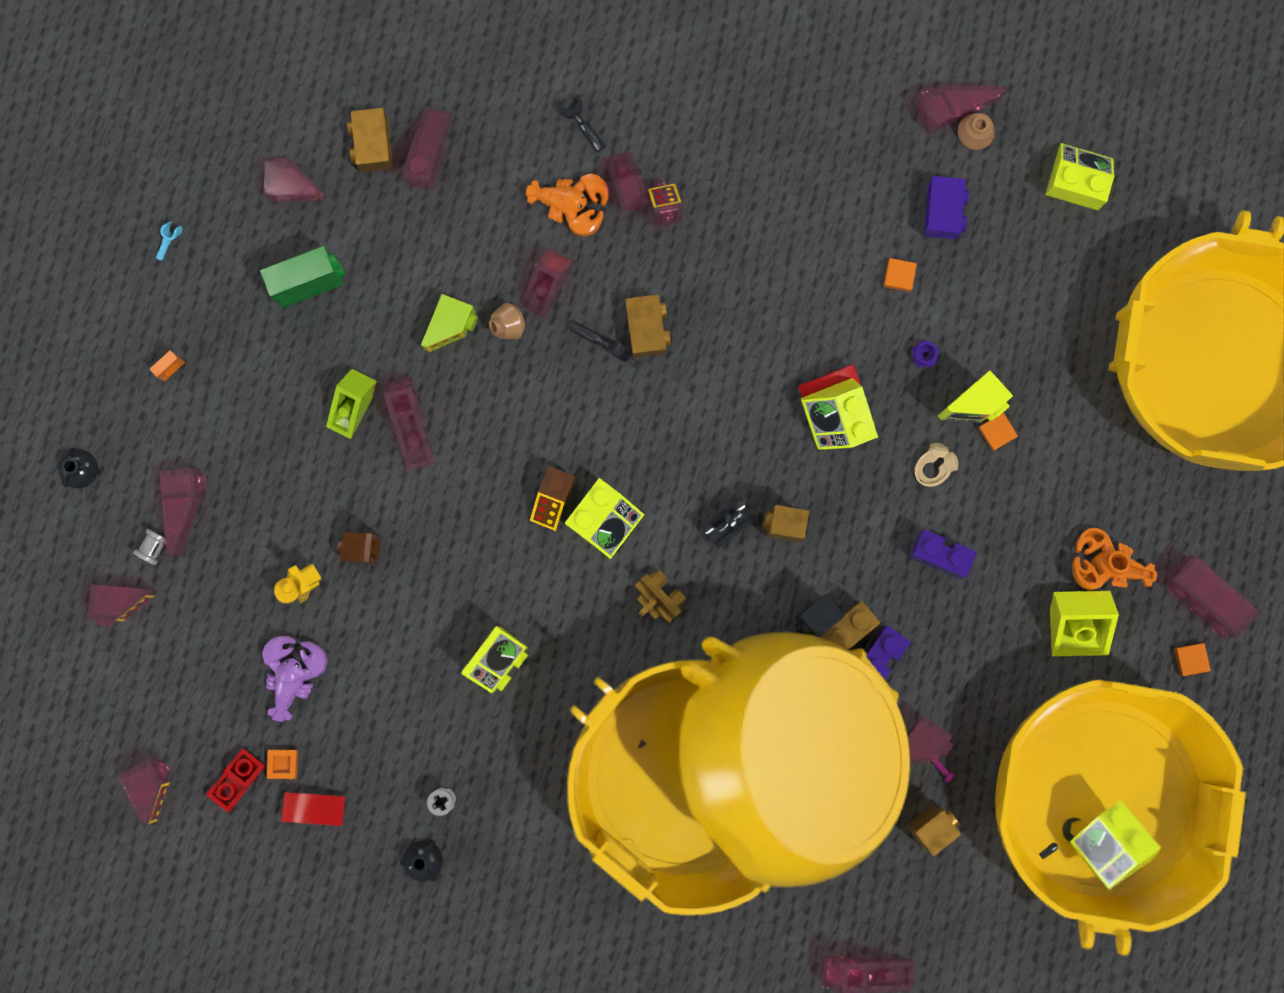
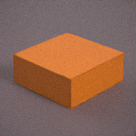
[884,258,917,292]
[150,350,185,381]
[978,413,1018,451]
[1174,643,1211,676]
[267,749,298,779]

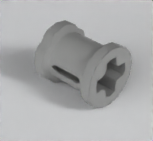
[133,528,170,565]
[427,787,456,816]

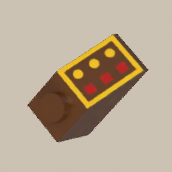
[530,466,576,531]

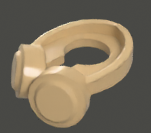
[915,443,959,487]

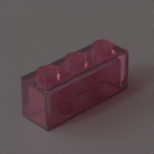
[1165,555,1260,638]

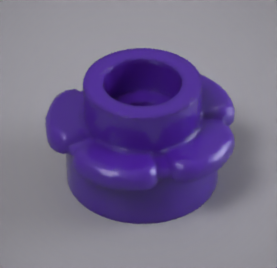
[911,341,939,367]

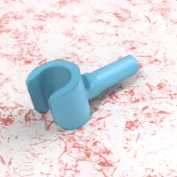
[156,221,182,260]

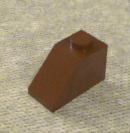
[337,532,382,565]

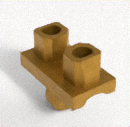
[634,570,687,623]

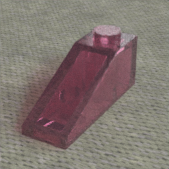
[915,85,1008,134]
[403,107,452,191]
[384,377,435,471]
[159,468,206,557]
[822,956,914,993]

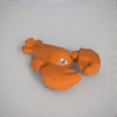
[526,173,609,237]
[1072,528,1157,590]

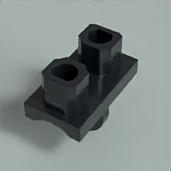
[701,496,758,549]

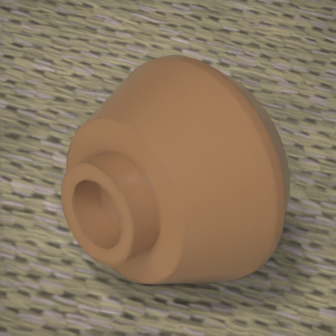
[958,113,995,150]
[489,303,525,340]

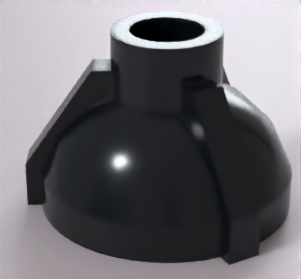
[59,448,101,489]
[400,840,443,882]

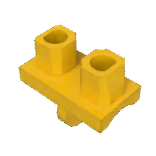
[274,564,321,604]

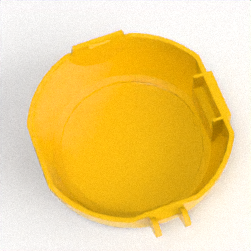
[1108,210,1284,471]
[680,632,910,887]
[568,660,771,915]
[995,680,1246,955]

